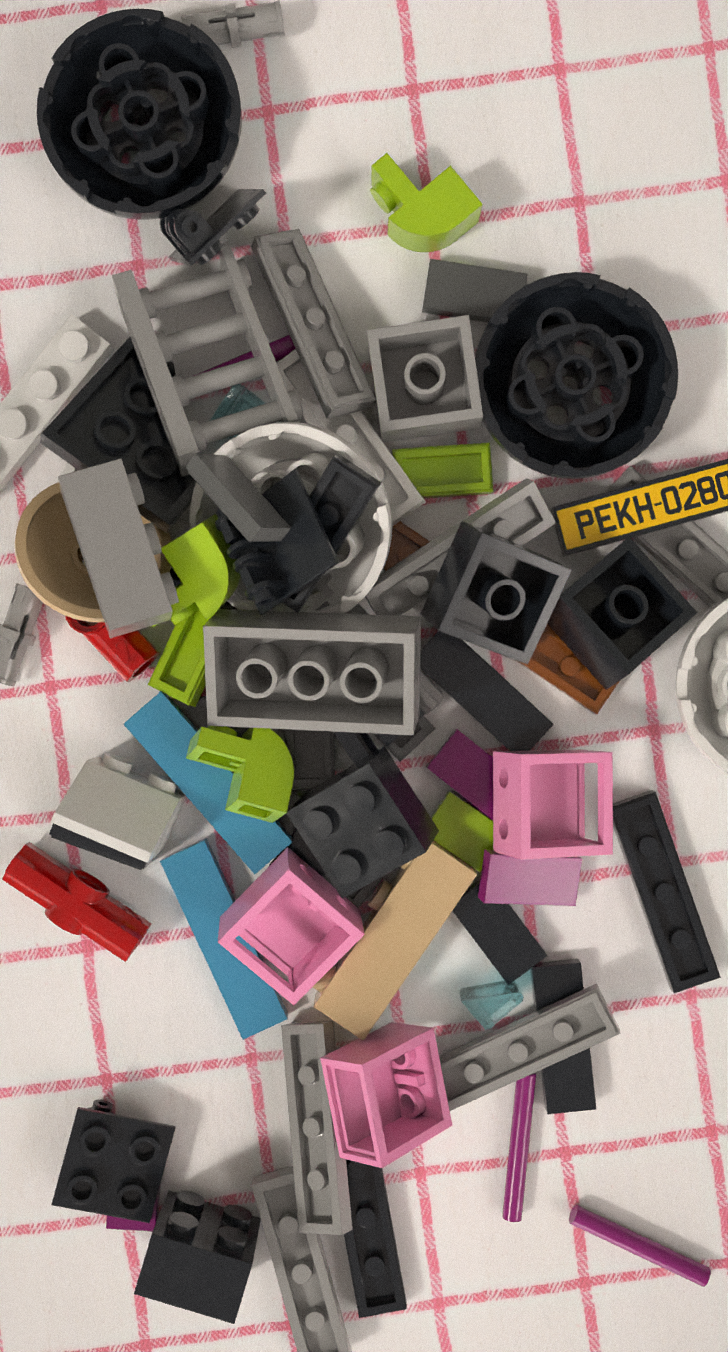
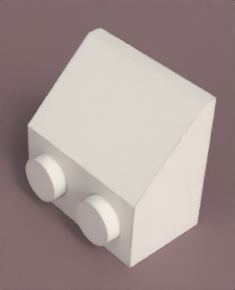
[51,753,186,863]

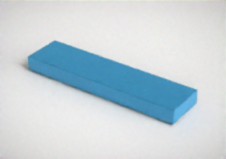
[124,691,294,874]
[160,838,289,1040]

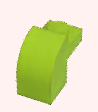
[370,153,483,253]
[152,514,241,627]
[186,726,294,823]

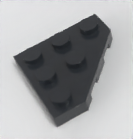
[40,337,196,534]

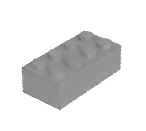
[203,609,421,735]

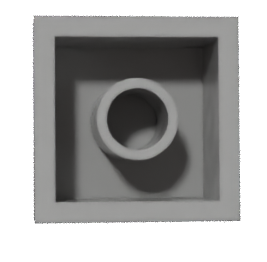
[367,315,483,443]

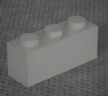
[58,459,179,638]

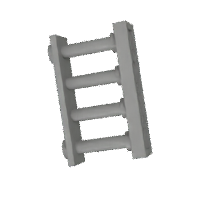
[112,241,304,477]

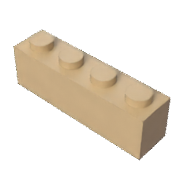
[313,840,477,1041]

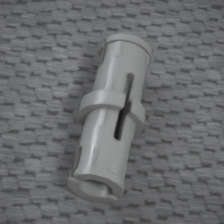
[181,0,285,48]
[0,583,43,686]

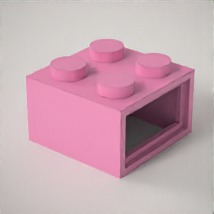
[493,749,613,860]
[218,847,365,1005]
[320,1022,452,1168]

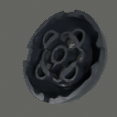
[37,8,242,220]
[475,272,678,479]

